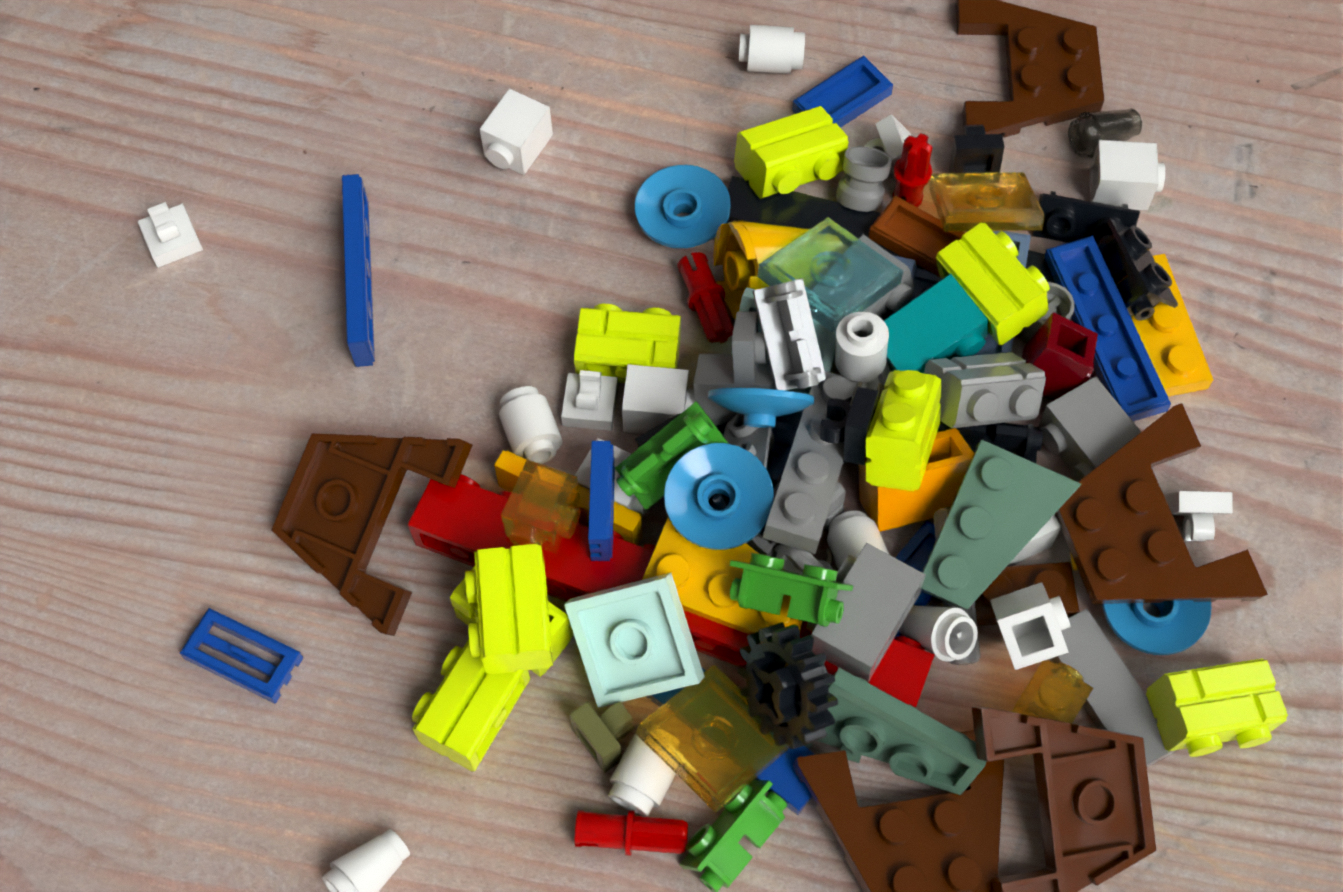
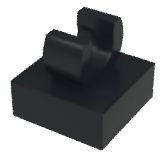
[949,124,1005,183]
[820,387,879,465]

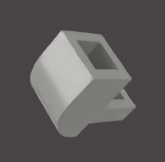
[693,312,776,425]

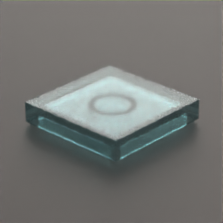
[757,217,903,333]

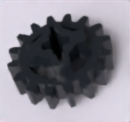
[737,622,838,749]

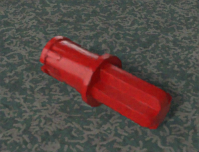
[892,133,933,207]
[677,252,734,344]
[574,810,688,856]

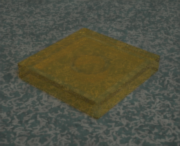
[929,172,1044,232]
[635,665,789,813]

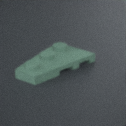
[921,440,1081,611]
[804,667,987,795]

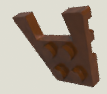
[955,0,1104,138]
[1054,403,1268,604]
[271,433,473,636]
[972,706,1156,892]
[793,730,1004,892]

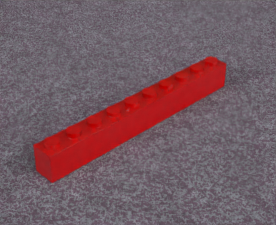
[408,474,935,708]

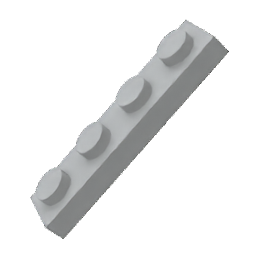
[762,371,867,554]

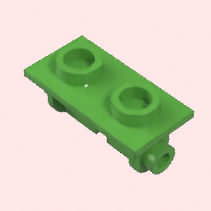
[615,401,729,510]
[730,553,853,627]
[679,779,788,892]

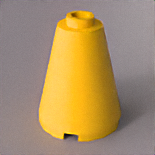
[713,220,852,319]

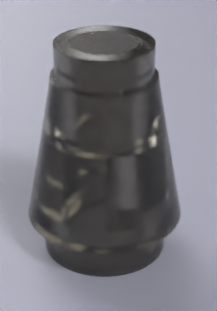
[1068,108,1142,158]

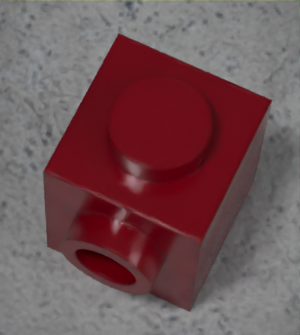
[1021,312,1098,401]

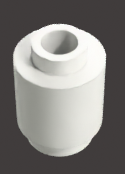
[739,25,805,74]
[835,312,889,383]
[499,386,563,465]
[827,511,890,570]
[608,729,684,817]

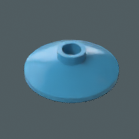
[635,165,731,248]
[708,388,815,428]
[664,443,774,550]
[1102,600,1212,655]

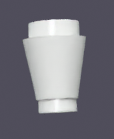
[899,605,978,662]
[322,829,410,892]

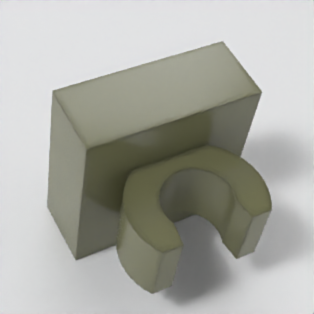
[569,701,634,773]

